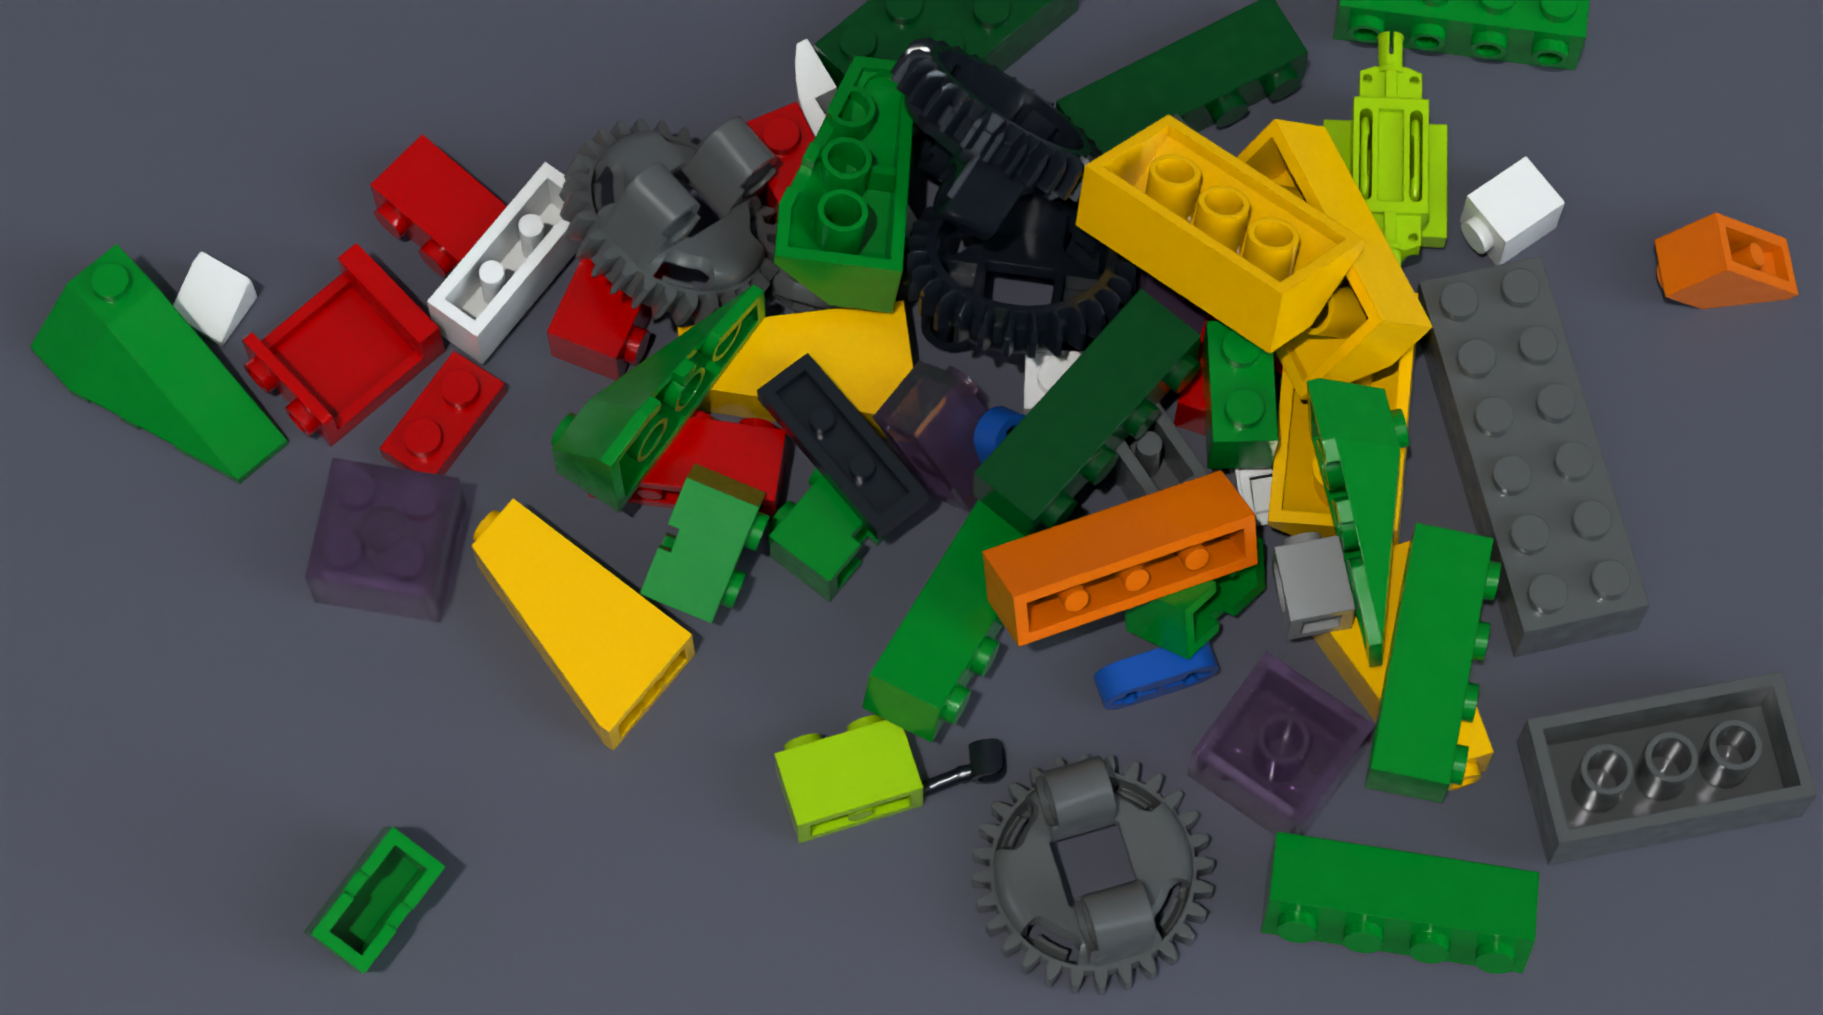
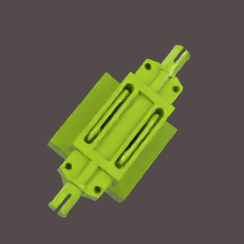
[1322,31,1447,266]

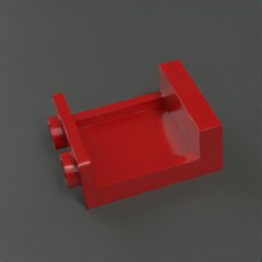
[242,243,445,447]

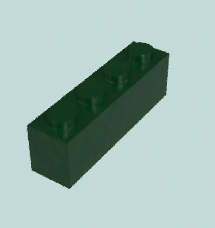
[1056,0,1309,155]
[973,289,1201,536]

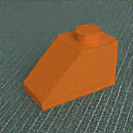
[1654,212,1798,309]

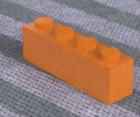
[982,470,1258,647]

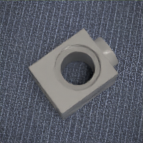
[1271,532,1355,640]

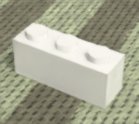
[427,162,582,365]

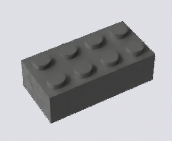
[1517,671,1817,865]

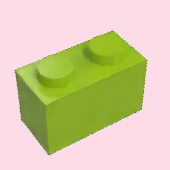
[774,715,923,844]

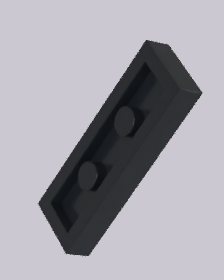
[757,353,928,540]

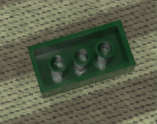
[814,0,1079,148]

